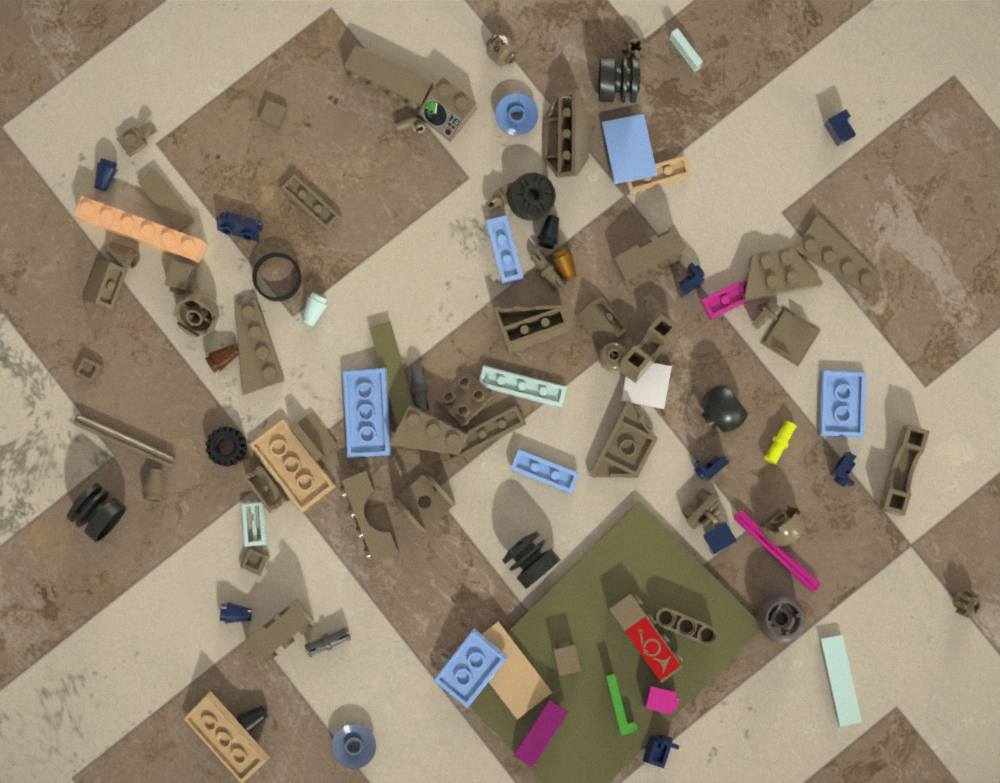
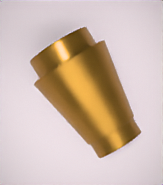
[552,248,577,281]

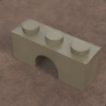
[618,314,678,383]

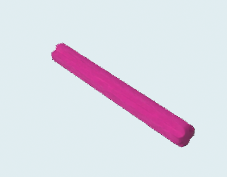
[734,510,820,592]

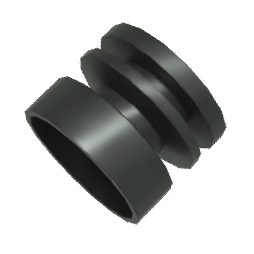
[598,56,640,103]
[67,483,127,542]
[502,531,561,589]

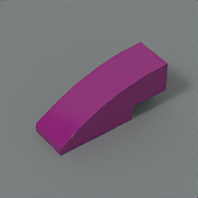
[513,699,568,767]

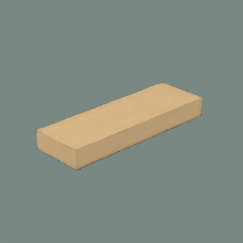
[626,155,692,195]

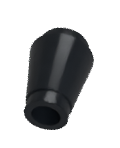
[537,215,560,249]
[236,705,269,734]

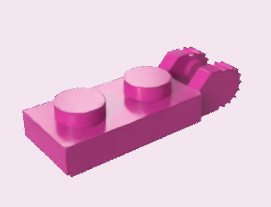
[700,280,749,320]

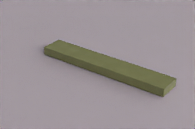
[369,322,418,453]

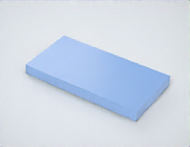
[343,368,392,458]

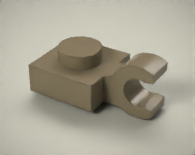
[116,122,157,157]

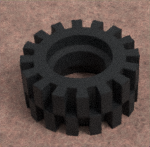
[205,426,247,467]

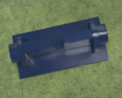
[217,211,263,242]

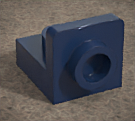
[677,262,705,298]
[830,452,857,487]
[694,456,729,481]

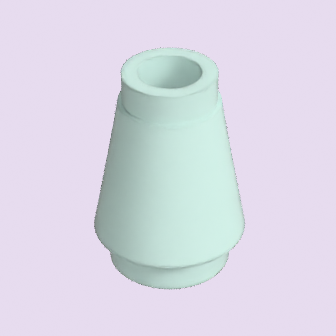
[302,292,328,326]

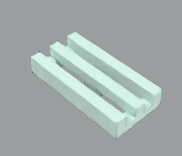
[669,29,703,72]
[241,501,267,547]

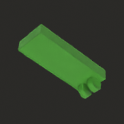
[605,673,637,736]

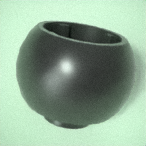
[701,385,748,432]

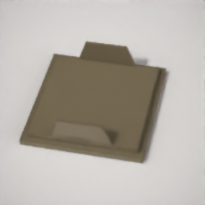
[761,307,820,366]

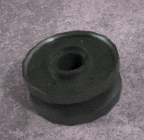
[507,172,556,221]

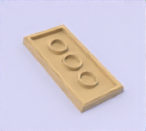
[248,418,336,514]
[482,621,552,720]
[183,691,270,783]

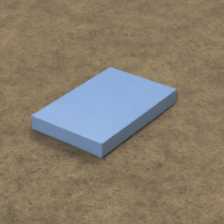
[602,114,657,184]
[819,370,866,438]
[433,628,508,708]

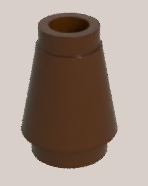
[205,344,239,373]

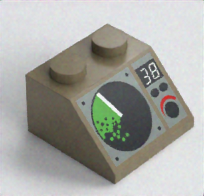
[417,77,477,142]

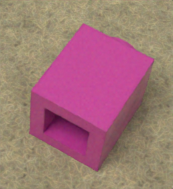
[644,685,679,715]

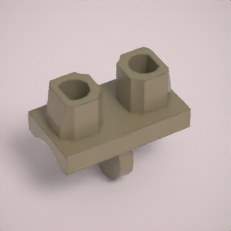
[681,489,721,530]

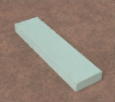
[479,365,567,408]
[820,634,862,727]

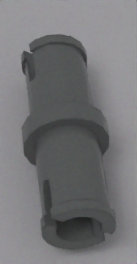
[410,366,429,411]
[305,627,351,657]

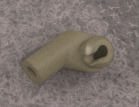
[395,115,427,134]

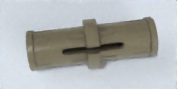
[530,250,566,292]

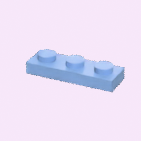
[486,215,523,284]
[510,449,580,494]

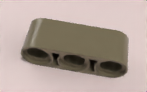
[654,607,717,645]

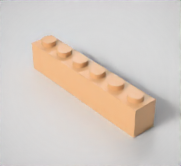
[73,196,207,265]

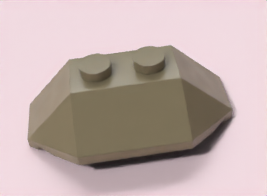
[543,89,589,178]

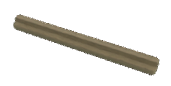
[73,415,175,467]

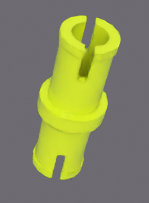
[764,420,797,465]

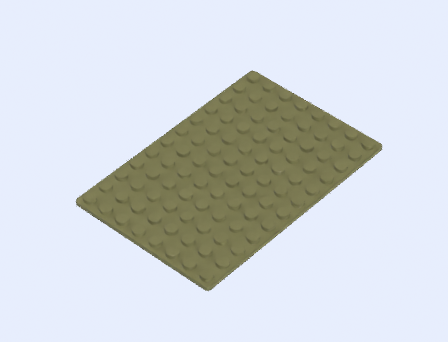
[470,503,760,783]

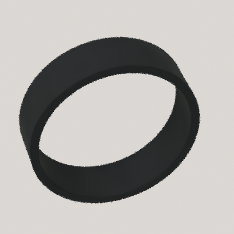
[252,252,301,302]

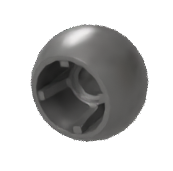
[757,594,806,643]

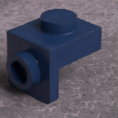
[642,734,680,769]

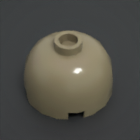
[174,292,220,337]
[760,505,805,546]

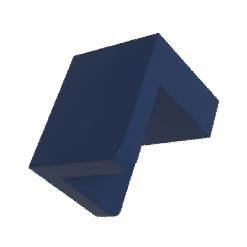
[824,109,856,147]
[703,522,737,554]

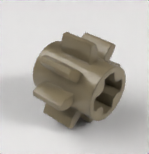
[621,34,649,60]
[953,589,981,618]

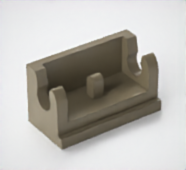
[243,465,290,513]

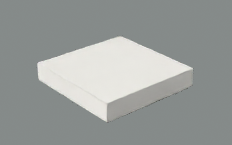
[621,363,672,409]

